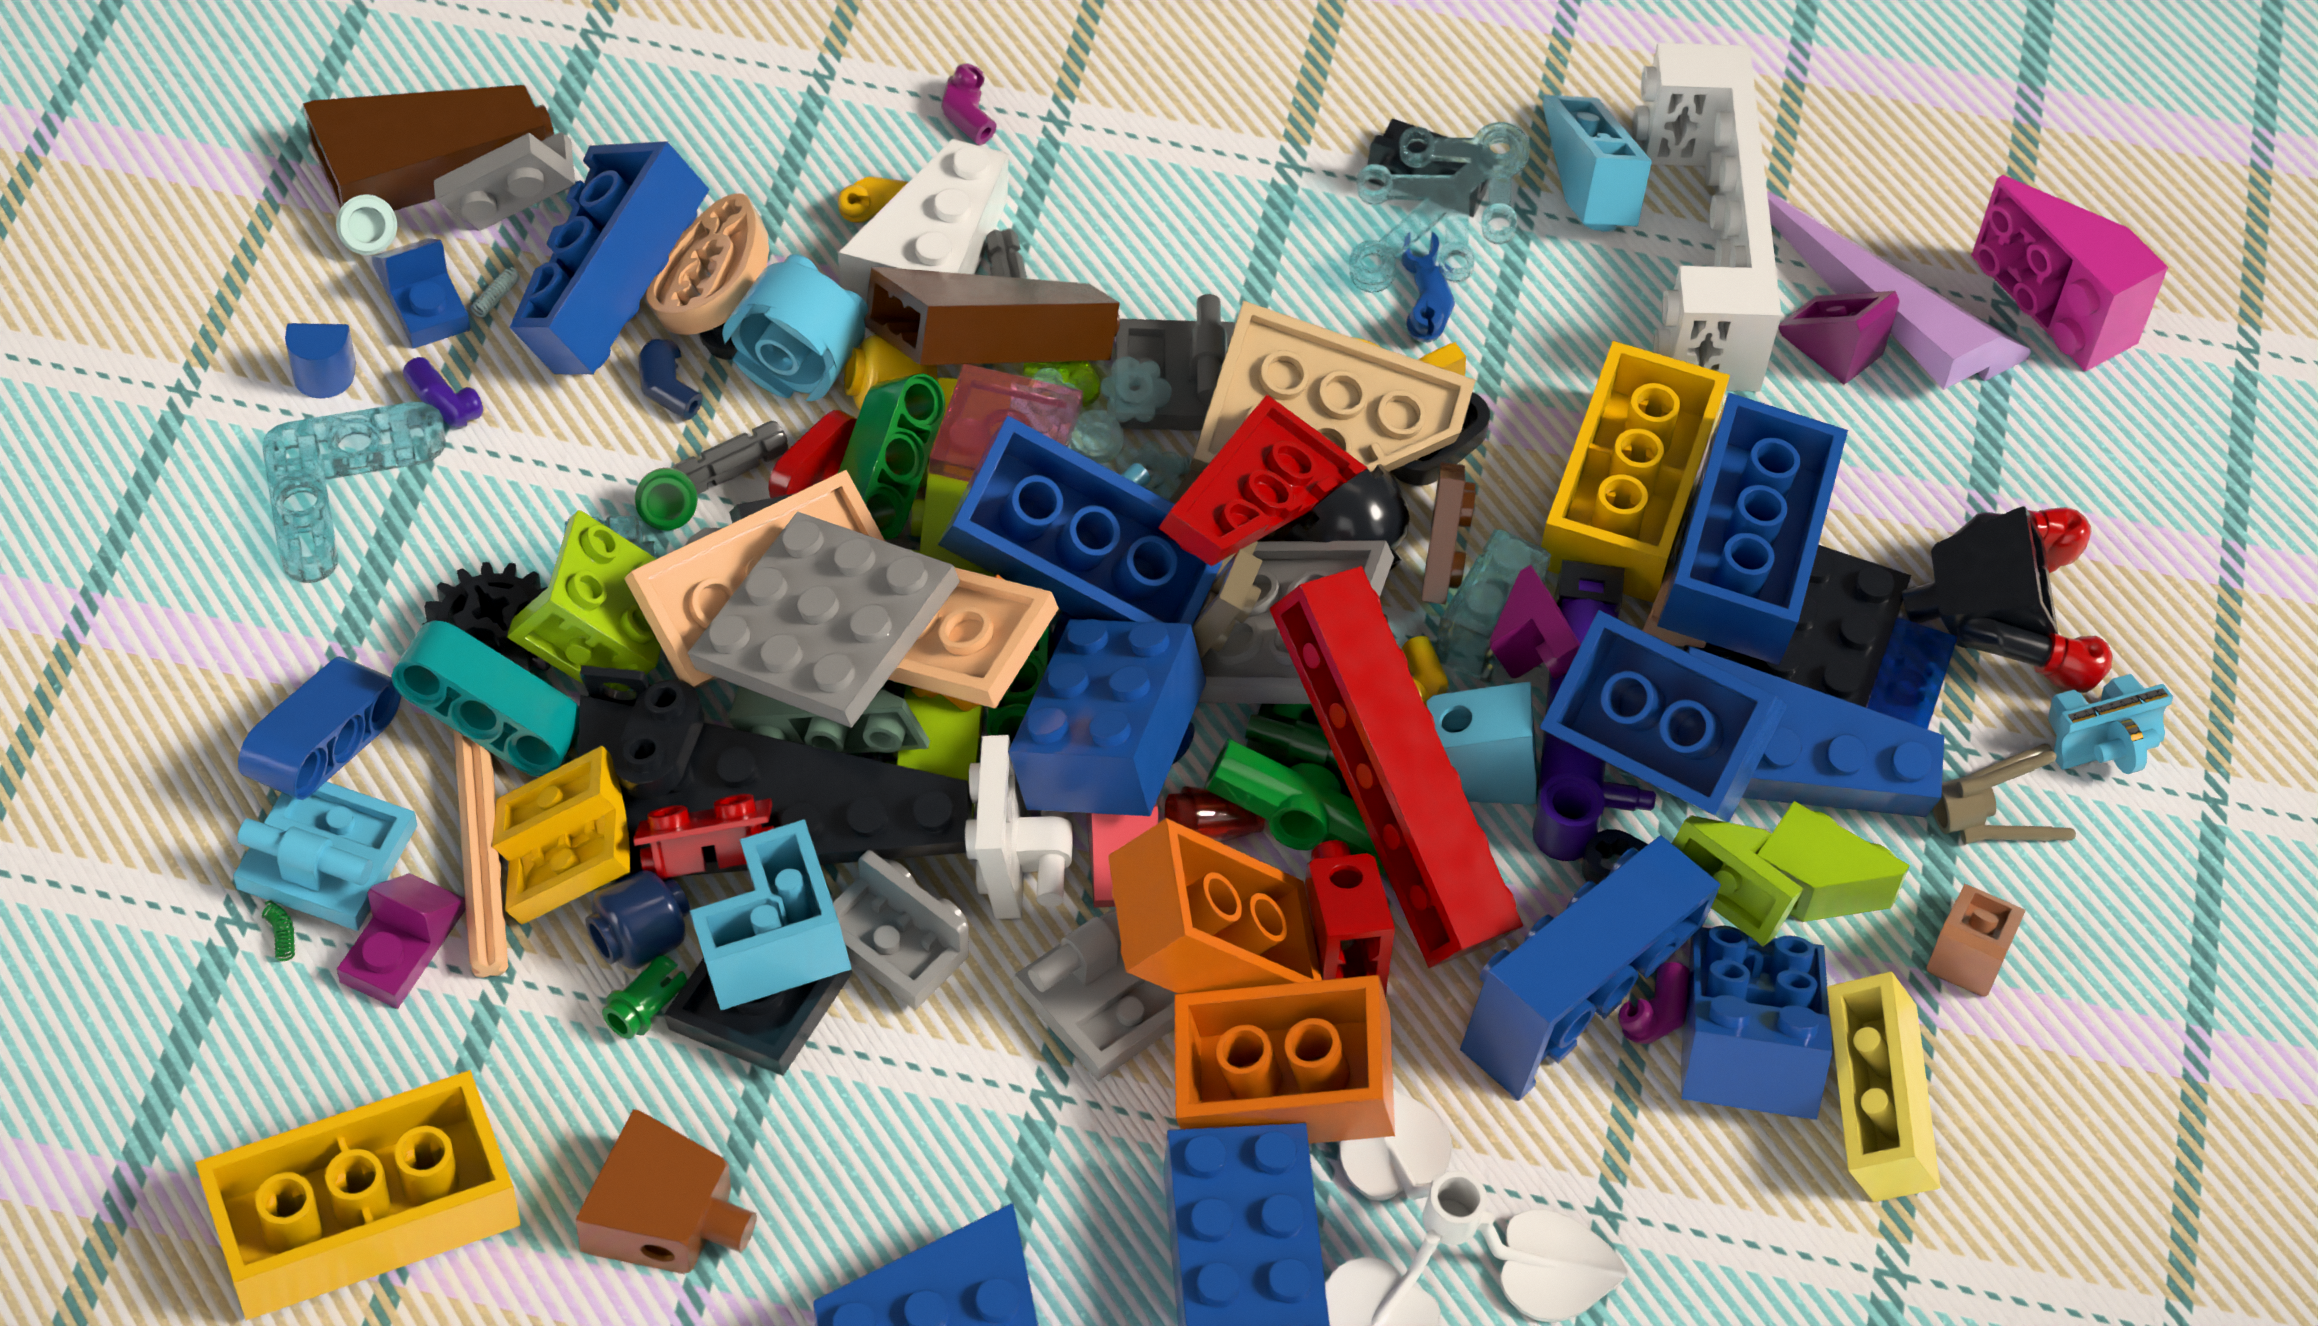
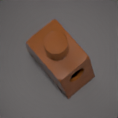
[575,1108,757,1274]

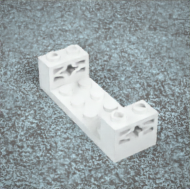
[1632,43,1781,392]

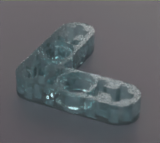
[262,402,446,583]

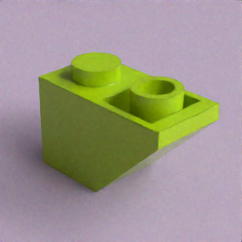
[1757,801,1910,922]

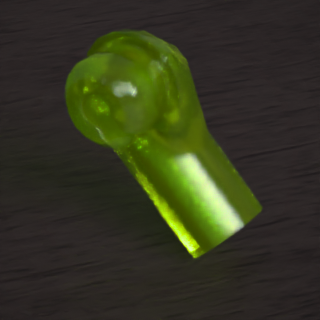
[1023,361,1102,407]

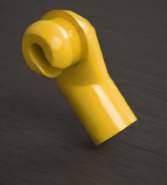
[1401,636,1449,707]

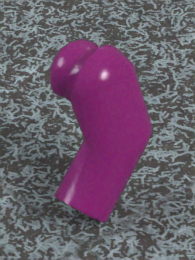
[941,63,997,145]
[1618,962,1690,1044]

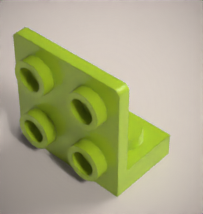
[507,510,662,691]

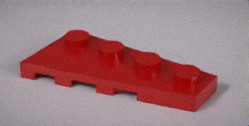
[1159,394,1368,567]

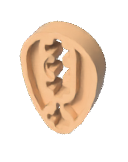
[646,194,769,335]

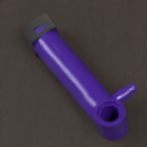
[1532,560,1656,861]

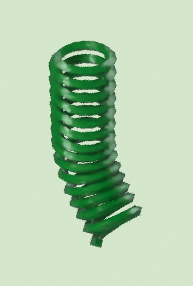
[262,900,295,961]

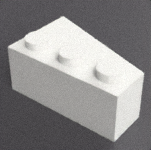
[838,139,1009,302]

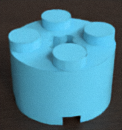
[723,254,869,401]

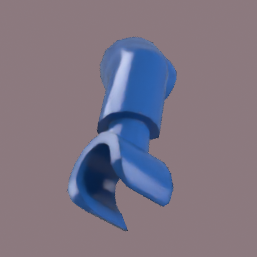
[1401,232,1455,343]

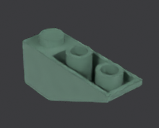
[728,686,930,753]

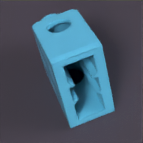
[1427,682,1538,805]

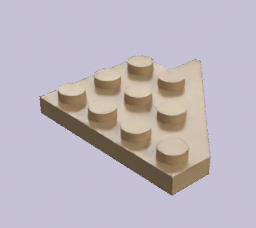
[1189,301,1476,473]

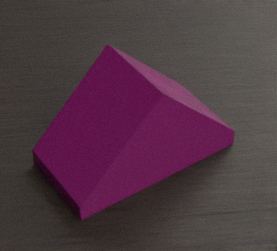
[1778,291,1900,385]

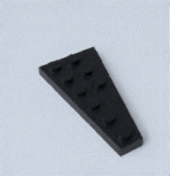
[578,695,972,882]

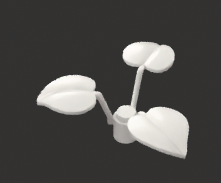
[1325,1089,1628,1326]

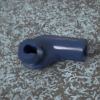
[638,339,703,420]

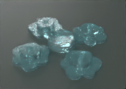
[1010,357,1183,500]

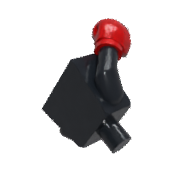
[1902,506,2113,693]

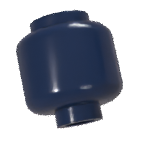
[585,869,691,970]

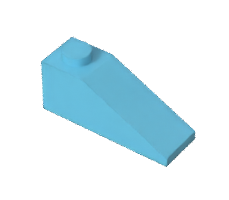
[1542,94,1652,232]

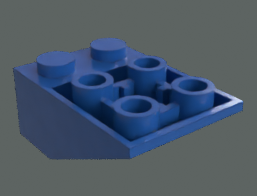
[1681,926,1832,1120]

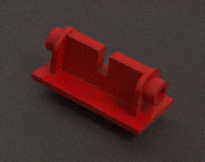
[634,794,775,879]

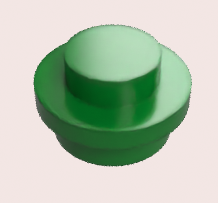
[635,468,698,531]

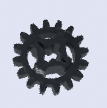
[422,562,551,672]

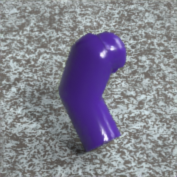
[403,357,484,428]

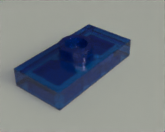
[1866,617,1958,729]

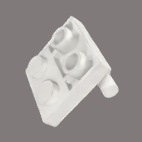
[965,735,1073,920]

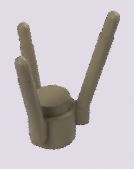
[1932,743,2076,845]

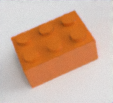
[1108,818,1322,994]
[1175,975,1395,1144]

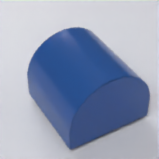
[285,323,356,399]

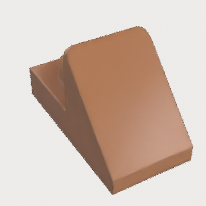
[1927,884,2026,997]

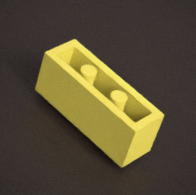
[1827,971,1940,1202]

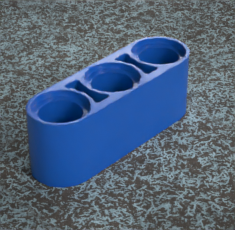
[238,656,402,800]

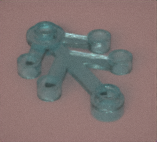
[1349,122,1530,293]

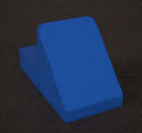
[371,238,470,349]

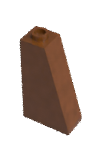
[303,85,554,211]
[864,267,1120,365]

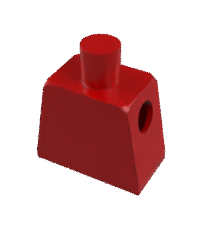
[1305,840,1395,998]

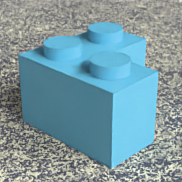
[690,819,852,1010]

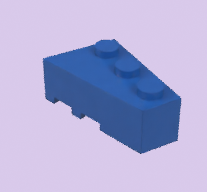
[813,1203,1038,1326]

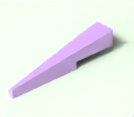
[1767,191,2031,390]

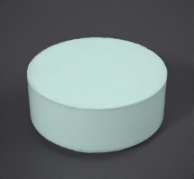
[336,195,397,255]

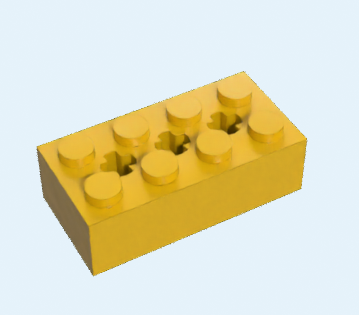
[1537,341,1730,603]
[195,1070,521,1321]

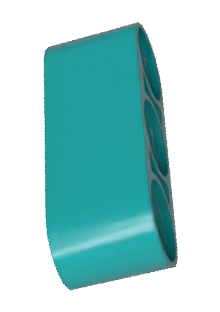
[391,620,580,777]

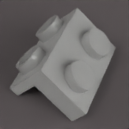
[434,132,575,231]
[833,850,969,1011]

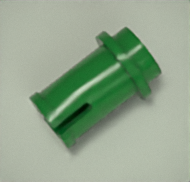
[602,955,688,1039]

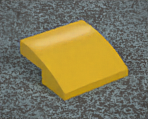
[492,746,630,925]

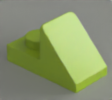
[1672,815,1804,947]

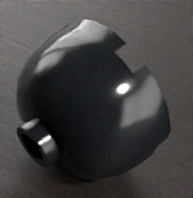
[1284,464,1410,572]

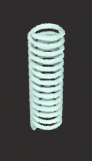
[470,267,520,317]

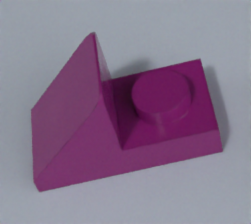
[1489,564,1581,680]
[337,873,466,1009]

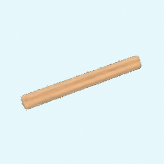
[453,729,508,978]

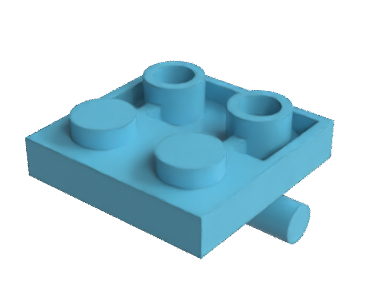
[233,781,417,931]

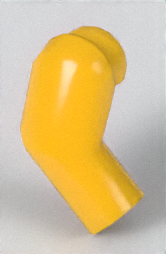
[838,176,909,223]

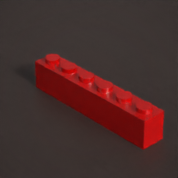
[1269,566,1524,969]

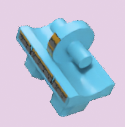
[2048,674,2173,774]

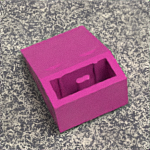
[1971,175,2168,372]

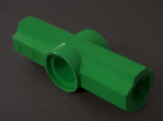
[1204,739,1385,875]

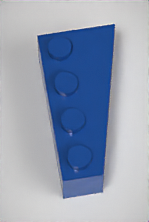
[509,141,710,374]
[1687,646,1945,817]
[1460,835,1721,1101]

